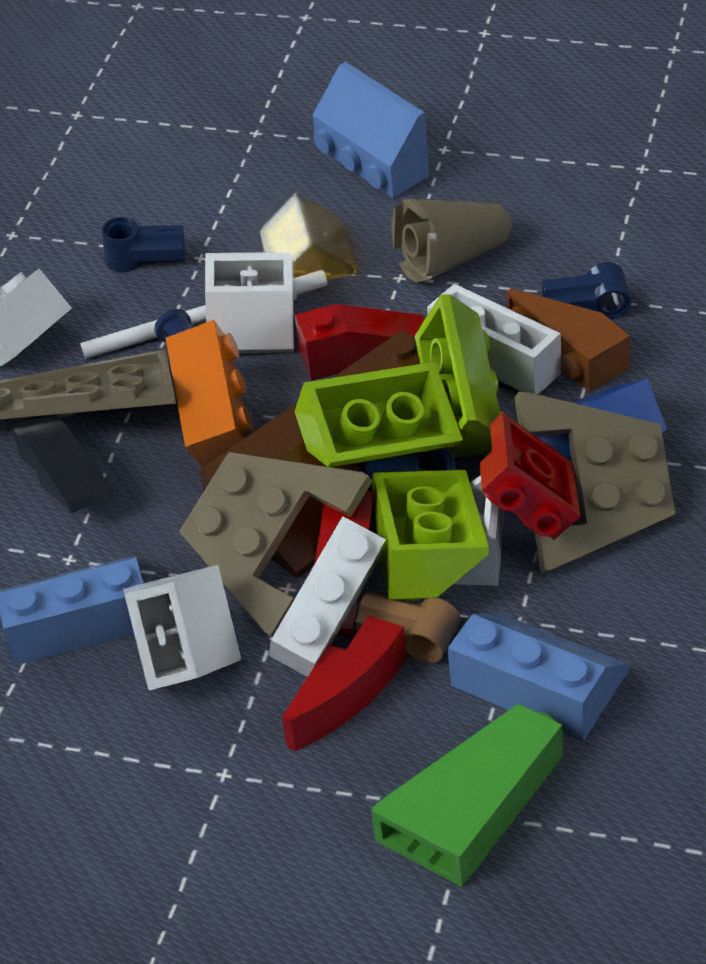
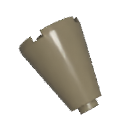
[391,198,513,283]

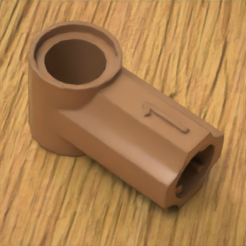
[355,592,461,664]

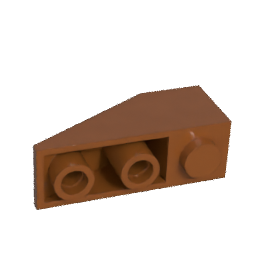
[506,288,630,392]

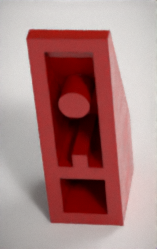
[295,304,425,381]

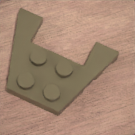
[514,391,675,574]
[179,452,373,638]

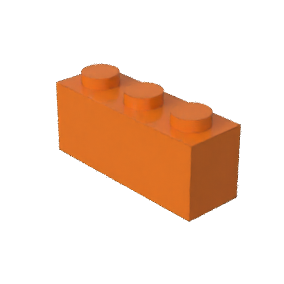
[165,320,254,467]

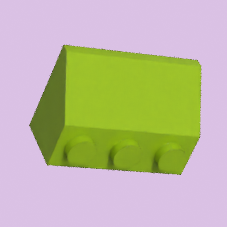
[415,294,504,458]
[294,362,463,467]
[370,470,489,601]

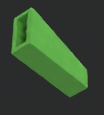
[371,703,563,887]

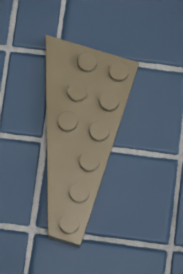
[0,349,176,419]

